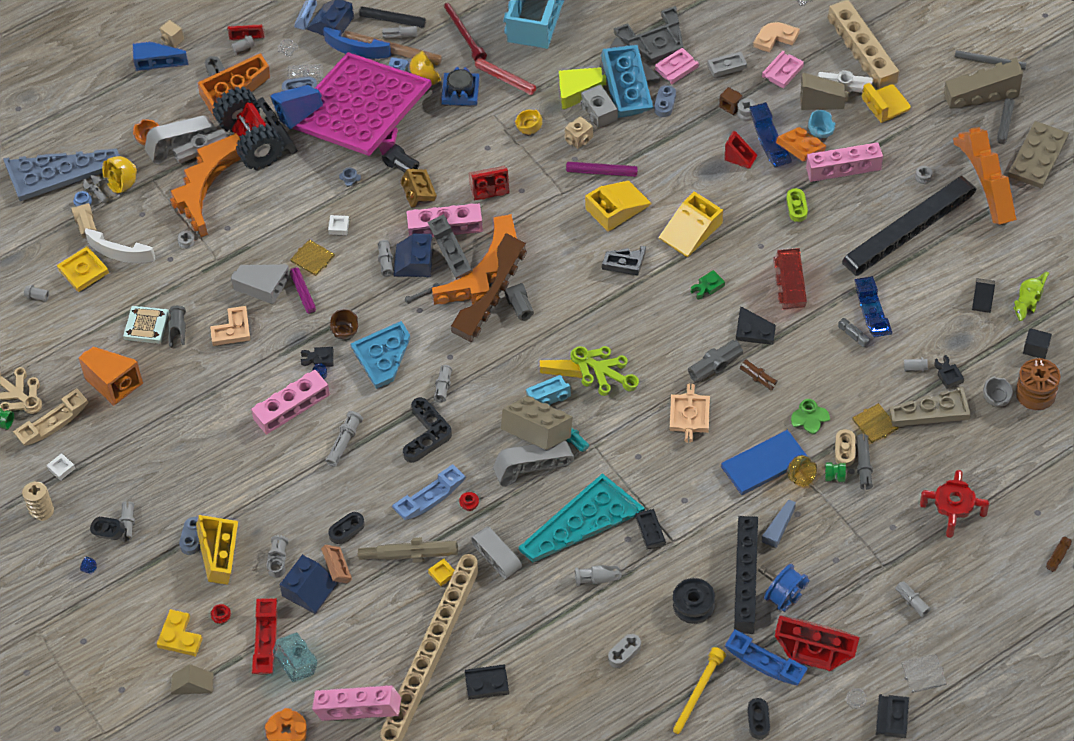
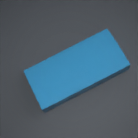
[601,45,653,118]

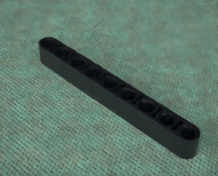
[842,176,976,276]

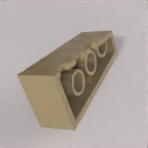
[944,57,1023,109]

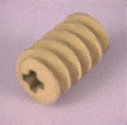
[22,482,54,521]

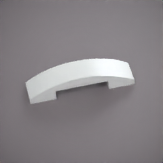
[85,228,156,263]

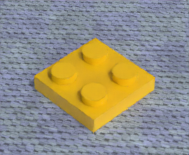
[57,246,109,292]

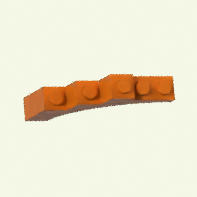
[953,127,1016,225]
[170,133,241,237]
[432,214,517,305]

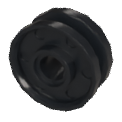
[672,578,715,624]

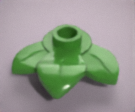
[791,399,830,434]

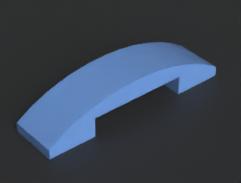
[392,464,466,520]

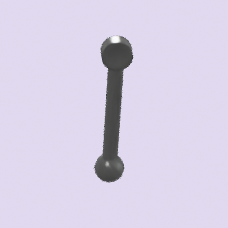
[405,283,440,303]

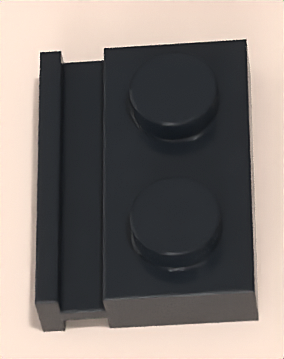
[464,664,509,700]
[876,694,909,738]

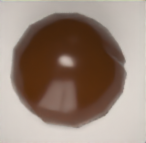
[330,309,359,340]

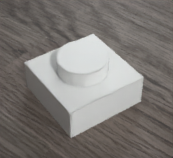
[328,215,349,235]
[47,453,75,481]

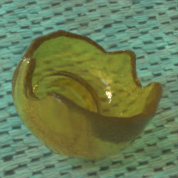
[787,455,817,487]

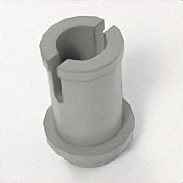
[231,36,255,54]
[24,285,49,302]
[904,357,928,372]

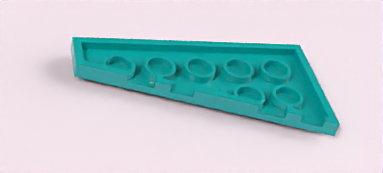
[519,473,645,563]

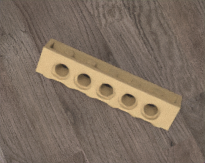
[827,0,899,89]

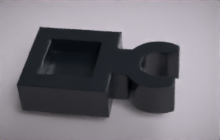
[301,347,334,367]
[934,355,964,389]

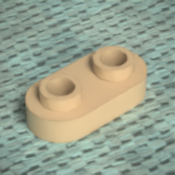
[835,429,855,467]

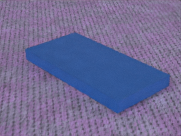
[721,429,809,495]

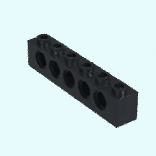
[734,516,758,634]

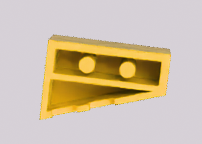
[196,515,238,585]

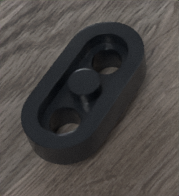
[328,512,365,544]
[90,516,125,540]
[747,698,770,739]

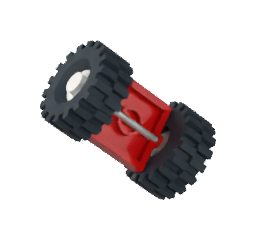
[212,87,285,170]

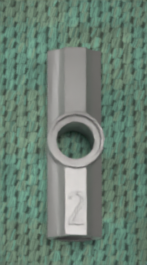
[172,129,227,164]

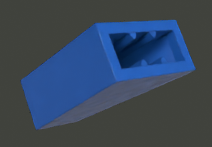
[270,85,323,129]

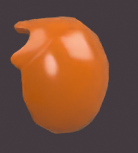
[133,119,159,146]

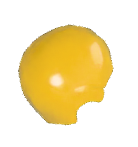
[515,109,542,135]

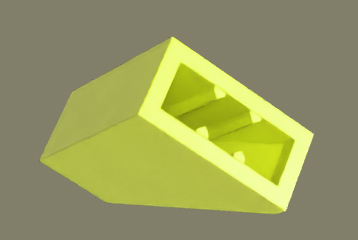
[559,67,606,109]

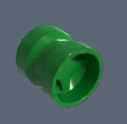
[0,408,14,430]
[825,462,846,483]

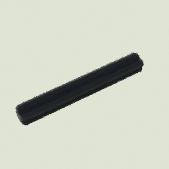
[359,6,426,28]

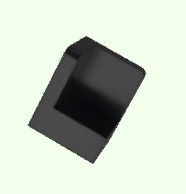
[1023,328,1052,359]

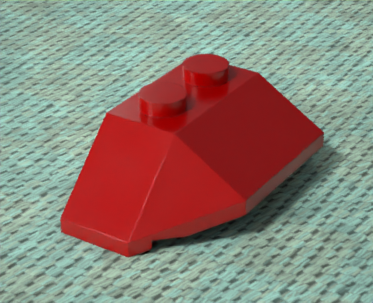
[774,615,860,671]

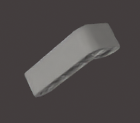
[145,115,217,164]
[493,441,574,486]

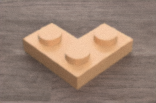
[210,306,250,346]

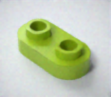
[786,188,808,222]

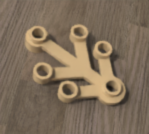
[0,367,42,414]

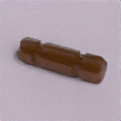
[1046,536,1072,572]

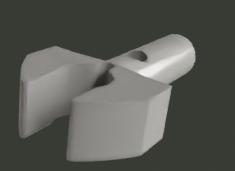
[83,176,108,203]

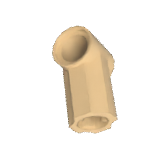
[71,203,97,238]

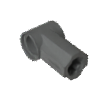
[504,283,534,321]

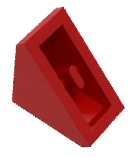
[725,131,758,169]

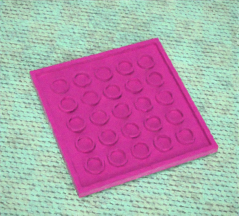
[292,52,432,156]

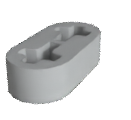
[608,634,641,668]

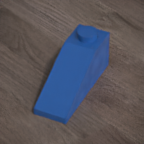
[133,42,189,71]

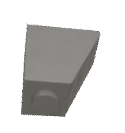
[231,264,290,304]

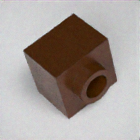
[719,87,743,116]

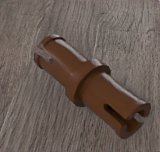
[739,359,778,391]

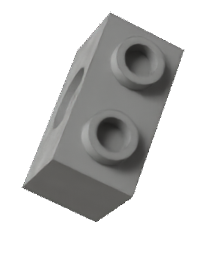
[580,85,617,128]

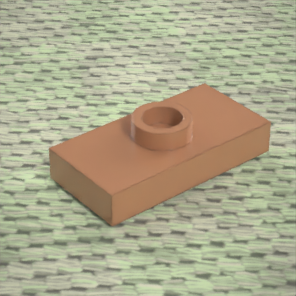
[321,544,352,584]

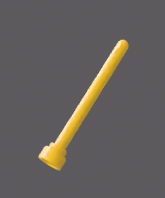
[673,647,726,734]

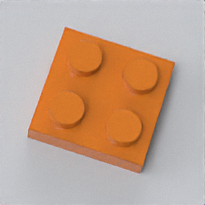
[776,127,826,162]

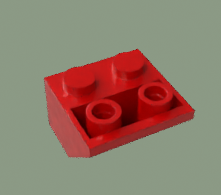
[469,166,510,201]

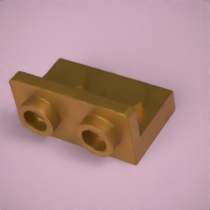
[401,169,437,207]

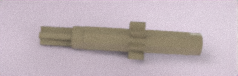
[357,537,458,563]

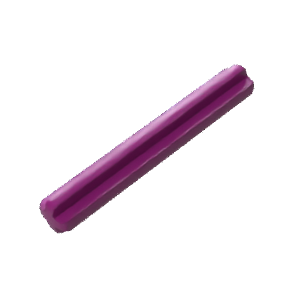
[566,161,638,177]

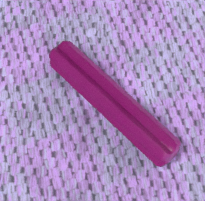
[290,267,316,314]

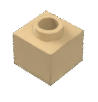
[160,20,184,48]

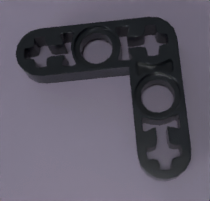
[403,397,452,463]

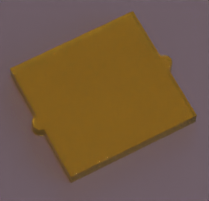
[290,239,335,276]
[852,403,898,443]

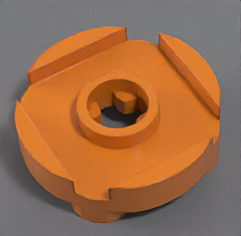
[265,708,307,741]

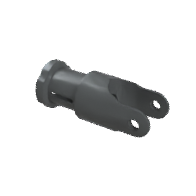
[168,305,186,348]

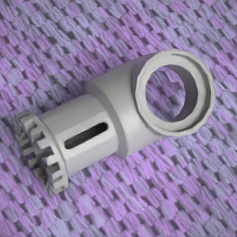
[266,535,289,578]

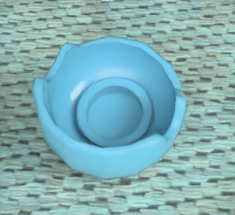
[808,110,836,139]

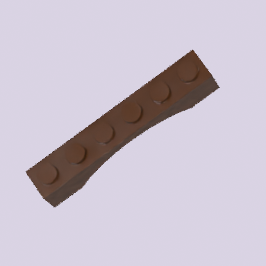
[451,233,527,342]

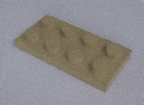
[1008,121,1069,189]

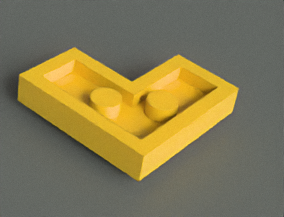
[157,609,203,656]

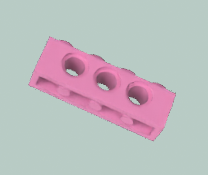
[806,142,883,182]
[407,203,483,237]
[251,370,330,435]
[312,686,401,721]

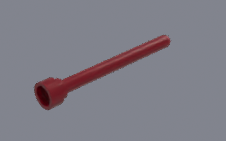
[444,3,487,62]

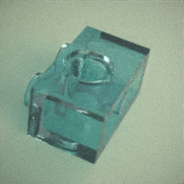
[273,632,318,682]

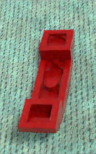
[252,598,277,674]

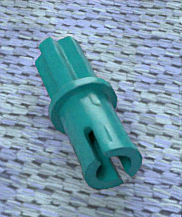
[566,428,589,452]

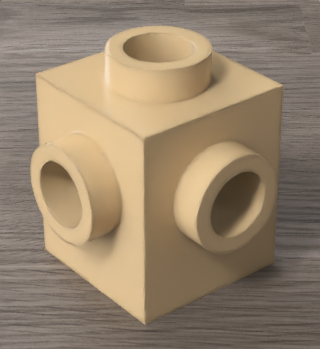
[565,116,593,149]

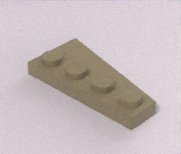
[889,386,970,427]

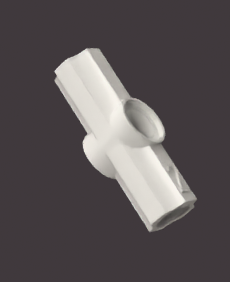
[818,71,873,94]

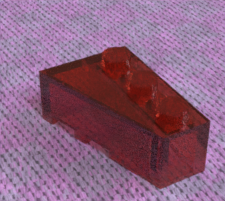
[773,248,807,309]

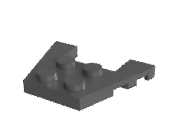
[614,6,683,63]

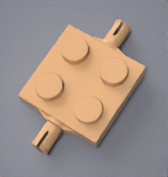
[670,383,710,443]

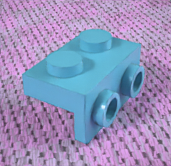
[526,375,571,405]

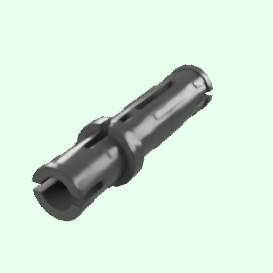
[856,434,873,490]

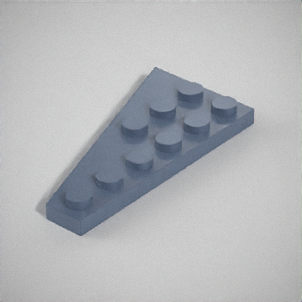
[3,149,120,201]

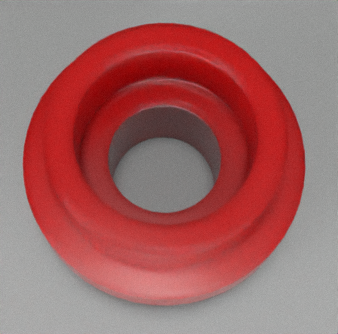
[459,492,479,511]
[211,604,231,624]

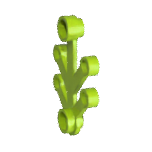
[570,346,639,396]

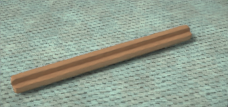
[343,31,442,65]

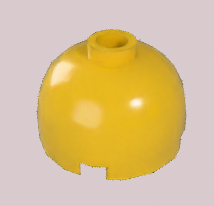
[409,51,442,86]
[102,156,137,193]

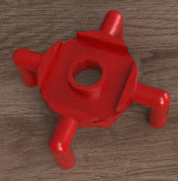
[920,470,989,538]

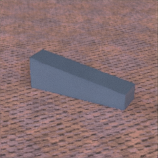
[762,499,796,548]

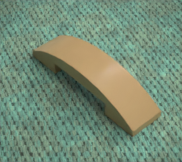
[13,388,88,446]

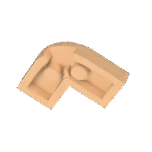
[753,22,800,52]

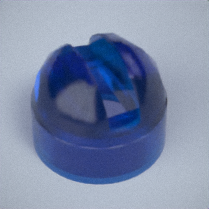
[312,363,328,379]
[80,556,97,574]

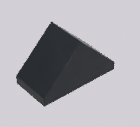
[972,278,995,313]

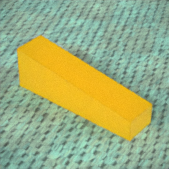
[540,360,588,379]

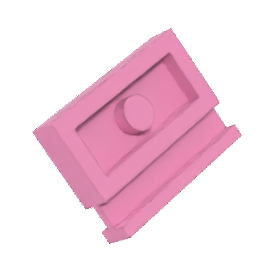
[655,48,699,85]
[762,51,804,89]

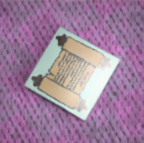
[123,306,169,344]

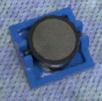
[441,67,480,106]

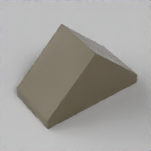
[171,664,214,694]

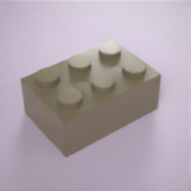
[501,396,573,450]

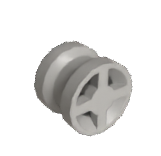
[737,98,756,121]

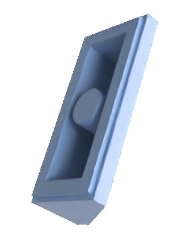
[294,0,317,30]

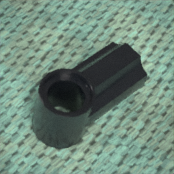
[382,144,420,172]

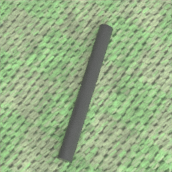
[955,50,1026,70]

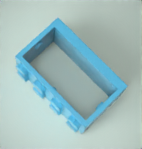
[504,0,564,49]

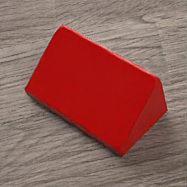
[227,25,264,40]

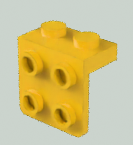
[862,82,911,123]

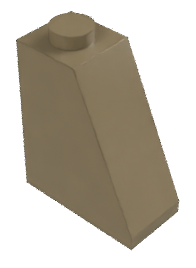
[800,73,848,110]

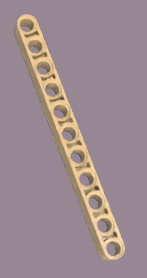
[380,554,478,741]

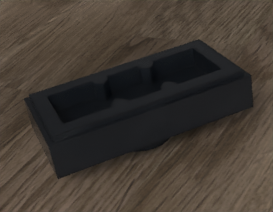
[635,509,666,550]

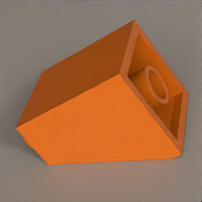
[79,346,143,406]

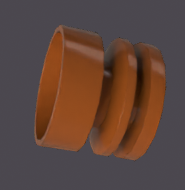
[1016,358,1061,410]

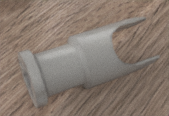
[575,565,622,586]

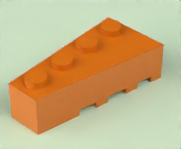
[198,53,270,120]

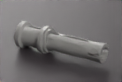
[325,411,363,467]

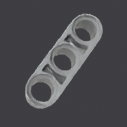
[471,526,522,579]

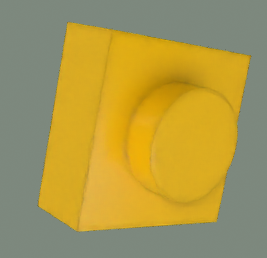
[428,559,455,587]

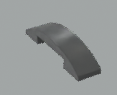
[427,214,473,279]

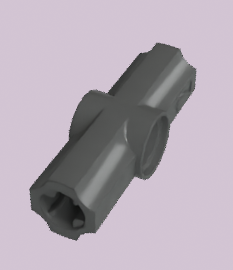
[688,340,743,382]

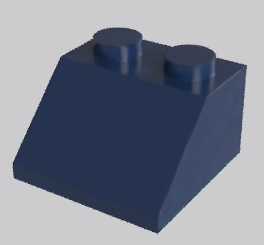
[307,0,354,36]
[393,234,433,277]
[279,554,338,614]

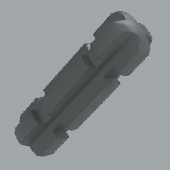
[838,318,870,347]

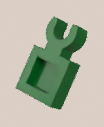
[690,270,725,300]

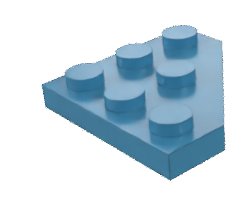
[351,321,410,389]

